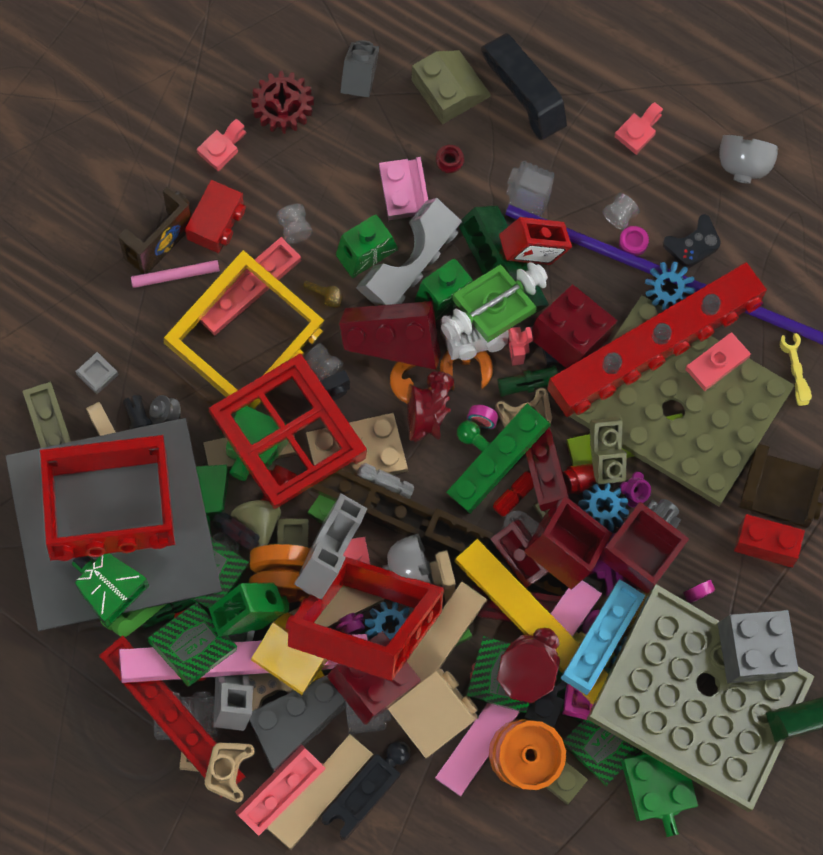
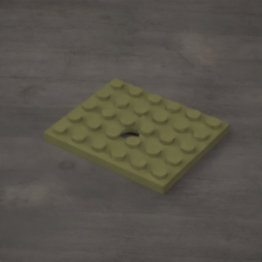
[569,295,795,507]
[586,584,815,812]

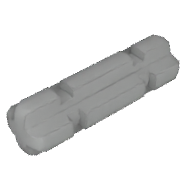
[357,463,414,499]

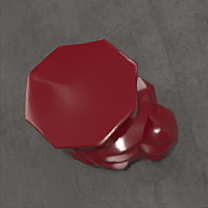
[407,371,454,442]
[497,627,560,703]

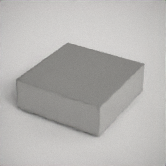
[75,352,119,394]

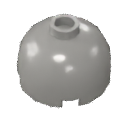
[719,135,778,184]
[383,534,434,585]

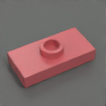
[685,332,751,392]

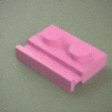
[379,157,428,220]

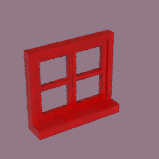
[209,353,367,509]

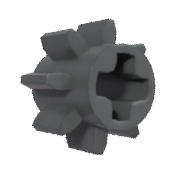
[647,499,681,528]

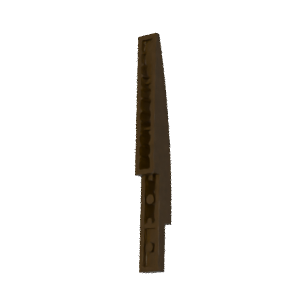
[310,469,603,612]

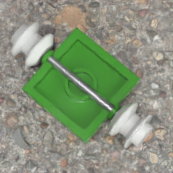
[441,262,548,343]

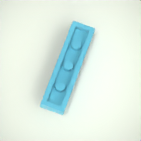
[560,579,646,695]

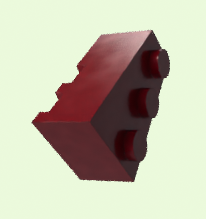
[339,301,441,370]

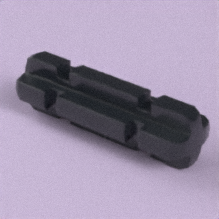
[213,512,260,550]

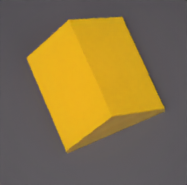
[251,612,328,695]

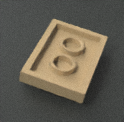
[306,413,408,475]

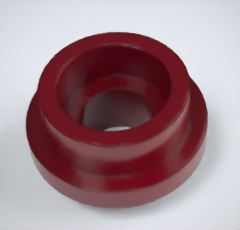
[435,145,464,173]

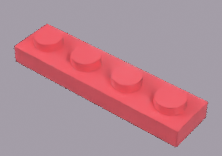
[200,237,301,336]

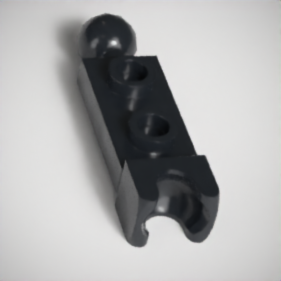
[321,741,411,841]

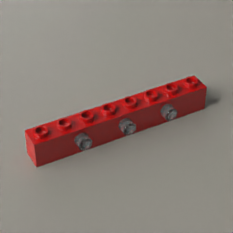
[547,262,767,417]

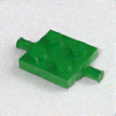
[621,752,698,837]

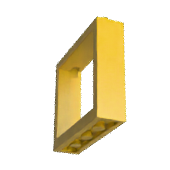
[164,250,324,409]

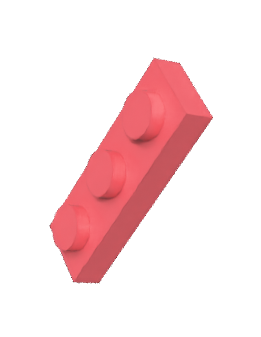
[235,745,326,836]

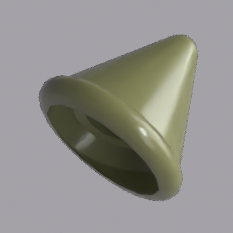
[231,500,281,548]

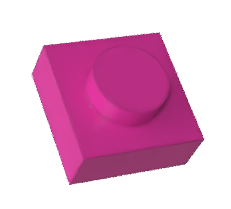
[562,684,593,720]

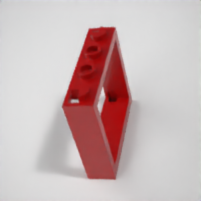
[40,435,175,561]
[285,557,444,681]

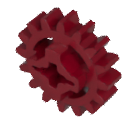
[251,71,314,134]

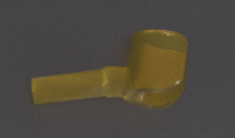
[303,281,342,308]

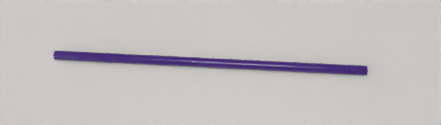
[505,204,823,345]

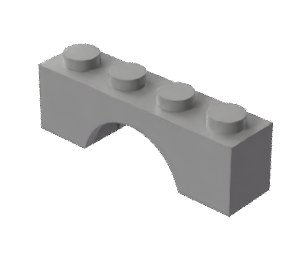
[356,198,462,306]
[294,494,367,600]
[213,610,255,731]

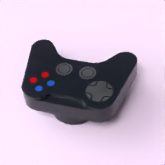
[663,214,721,268]

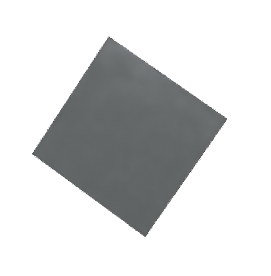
[5,418,222,631]

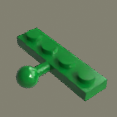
[446,403,551,514]

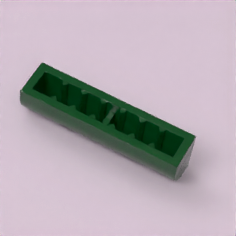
[459,206,549,316]
[766,697,823,743]

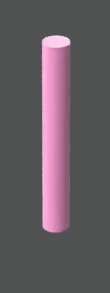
[131,260,220,288]

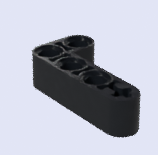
[481,33,567,141]

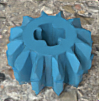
[645,261,695,311]
[578,483,629,533]
[365,602,409,641]

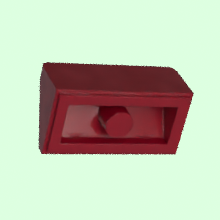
[490,519,549,588]

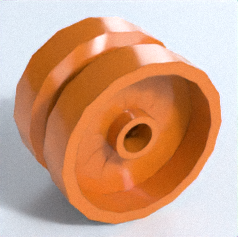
[249,544,311,603]
[489,719,566,790]

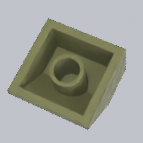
[412,50,491,125]

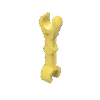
[780,333,812,406]

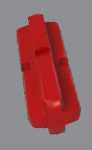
[493,471,534,517]

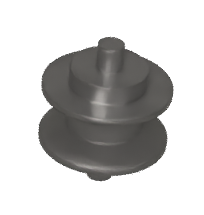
[149,395,181,424]

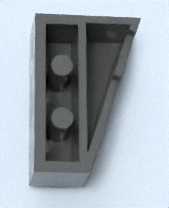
[249,675,345,773]

